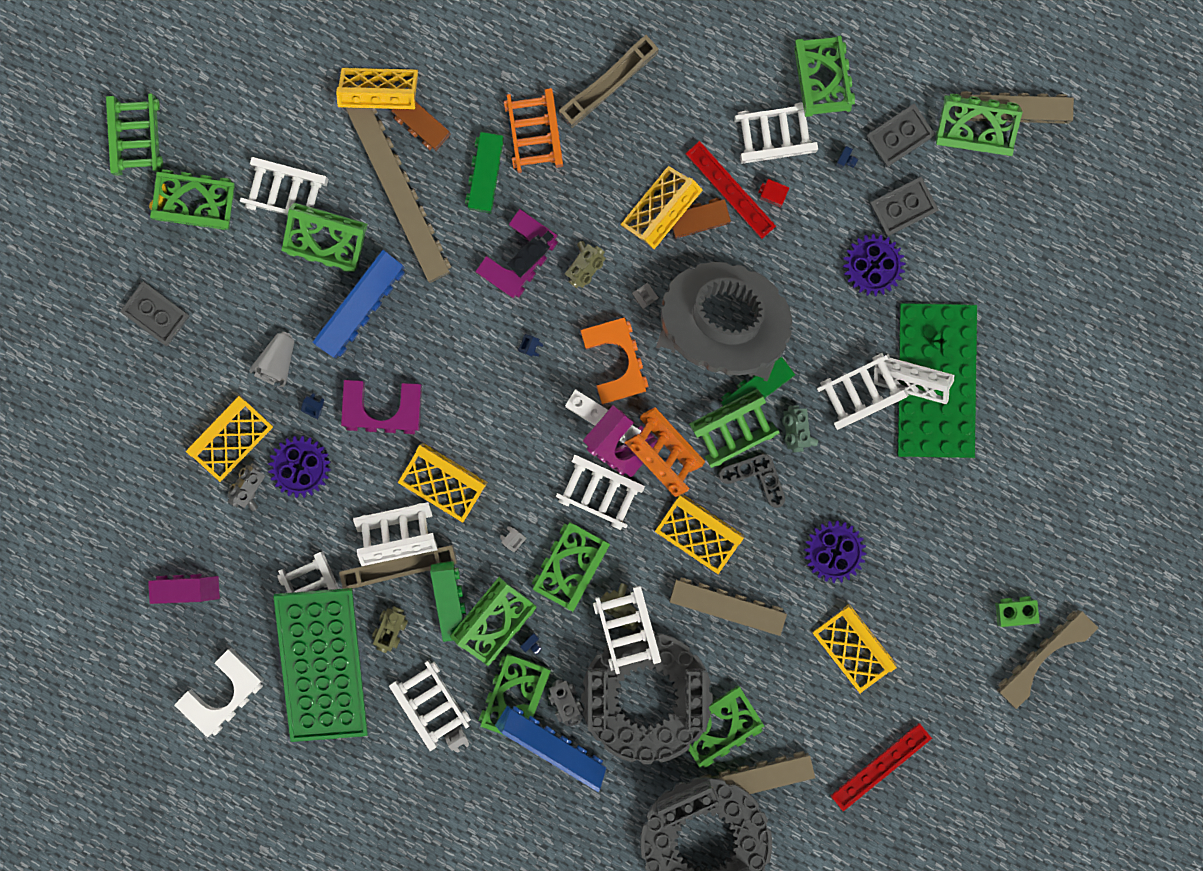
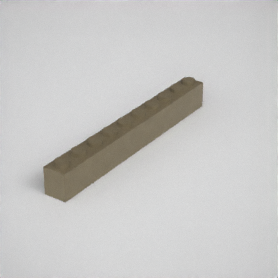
[346,107,452,283]

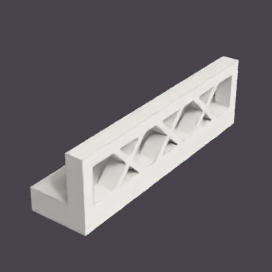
[874,358,955,404]

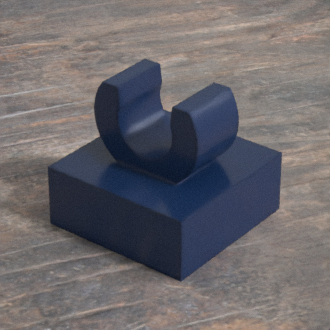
[835,146,858,169]
[518,334,543,357]
[301,393,324,420]
[520,632,542,655]

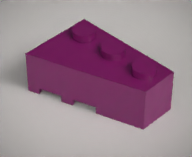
[148,574,220,604]

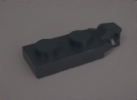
[507,231,554,278]

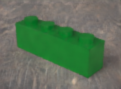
[465,132,504,214]
[719,357,795,422]
[430,561,466,642]

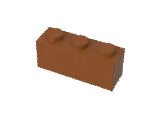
[391,101,451,151]
[672,198,731,239]

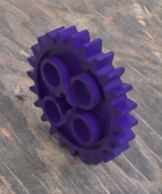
[842,234,906,297]
[268,436,332,498]
[804,521,867,583]

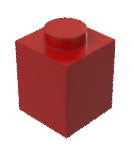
[758,179,789,208]

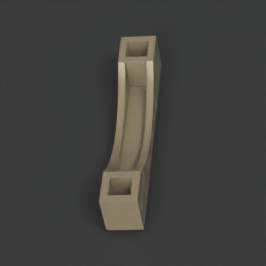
[559,35,659,128]
[339,544,458,589]
[997,610,1098,709]

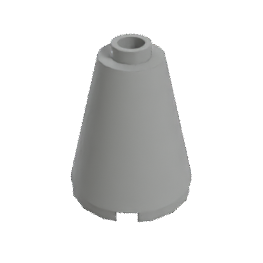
[249,331,295,387]

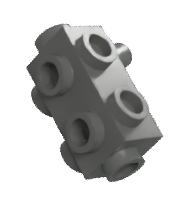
[227,463,265,511]
[548,680,584,726]

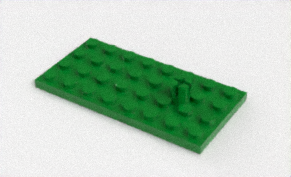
[897,304,977,458]
[273,588,368,742]

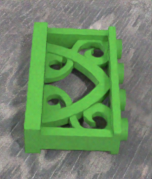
[794,36,855,117]
[935,94,1023,156]
[150,170,235,230]
[281,203,368,272]
[532,522,610,612]
[450,577,537,666]
[478,653,551,735]
[688,685,764,768]

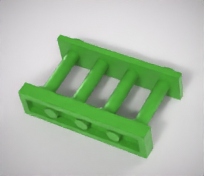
[106,94,163,176]
[689,389,779,468]

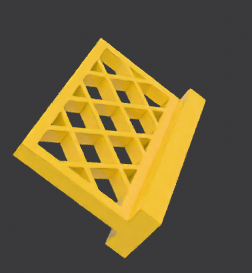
[336,68,418,109]
[620,166,703,249]
[186,395,273,482]
[398,443,488,523]
[655,494,744,574]
[813,604,897,693]

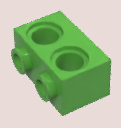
[995,596,1040,627]

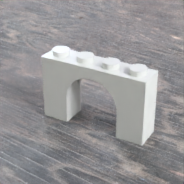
[174,648,264,737]

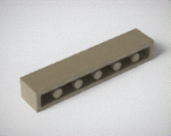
[955,91,1074,124]
[669,577,787,636]
[700,751,815,794]

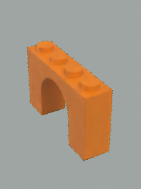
[580,317,649,405]

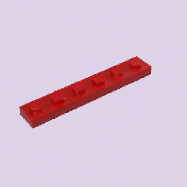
[685,141,776,240]
[830,723,932,812]

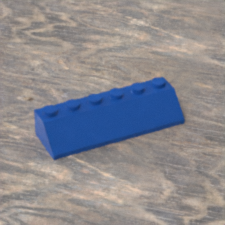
[312,250,405,359]
[495,705,606,792]

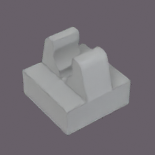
[632,282,658,309]
[500,527,527,552]
[444,725,469,753]

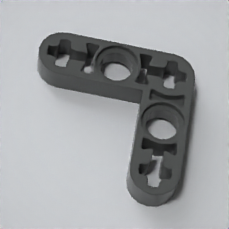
[719,454,785,508]

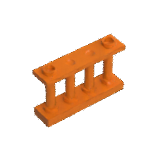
[504,88,563,173]
[624,407,705,497]

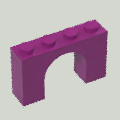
[476,209,558,300]
[341,380,422,434]
[583,405,658,477]

